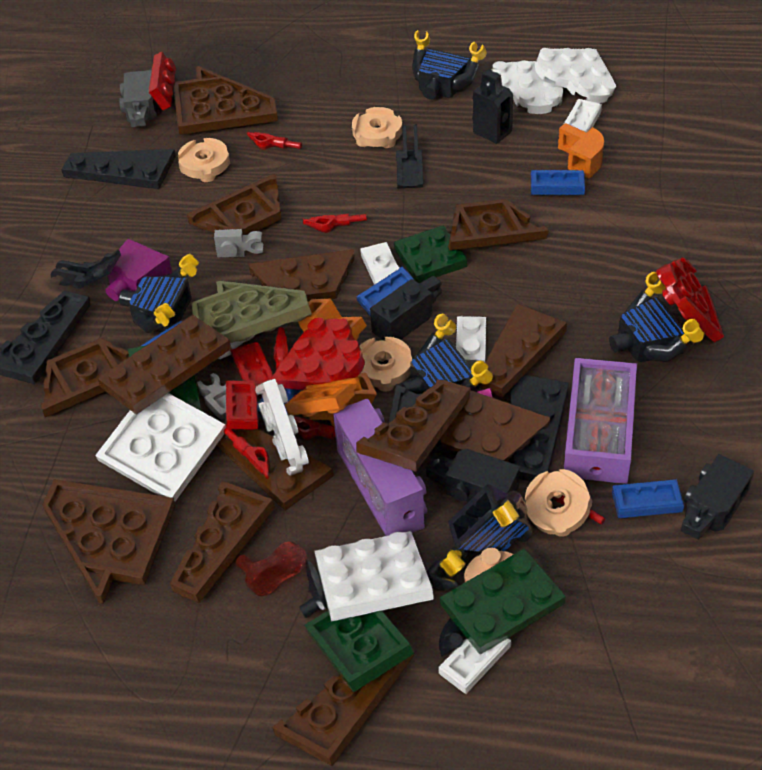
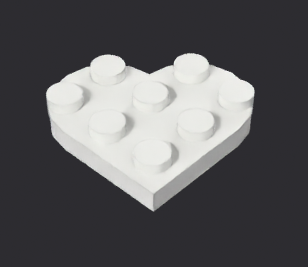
[535,48,616,103]
[492,60,563,114]
[255,379,309,476]

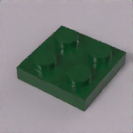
[394,225,467,283]

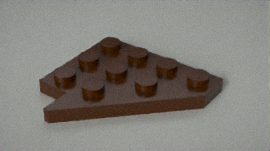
[173,66,278,135]
[42,479,176,604]

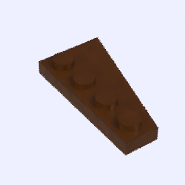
[170,481,275,603]

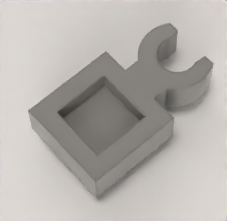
[214,229,264,257]
[197,373,226,421]

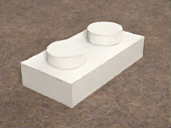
[456,316,486,367]

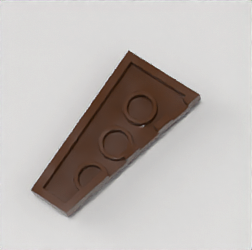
[478,303,567,397]
[356,380,470,471]
[216,419,334,511]
[272,655,414,766]

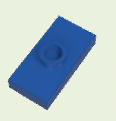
[531,170,585,195]
[357,266,414,317]
[612,479,684,518]

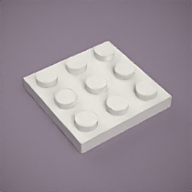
[95,393,226,501]
[315,531,434,621]

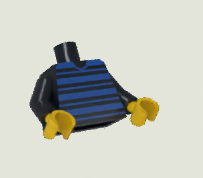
[412,30,487,99]
[119,254,199,333]
[609,272,704,362]
[400,313,493,395]
[440,484,532,577]

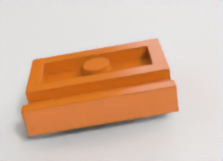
[285,377,362,417]

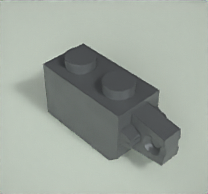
[119,70,157,127]

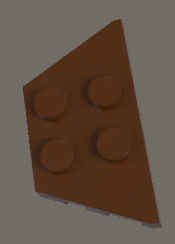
[186,174,282,235]
[448,199,549,250]
[249,249,355,301]
[41,338,129,417]
[436,379,550,462]

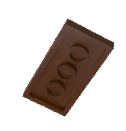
[97,315,232,415]

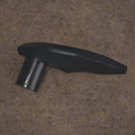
[299,560,327,618]
[426,561,458,591]
[439,618,463,657]

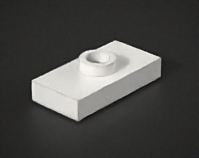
[564,99,602,132]
[360,242,399,285]
[438,638,511,694]

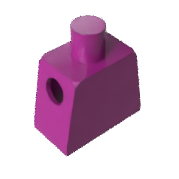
[105,239,172,301]

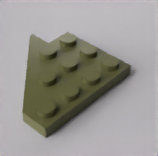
[191,281,312,343]

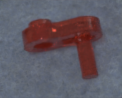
[236,541,307,596]

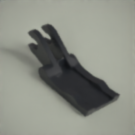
[396,124,423,189]
[50,249,121,289]

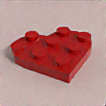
[656,257,724,343]
[270,317,365,390]

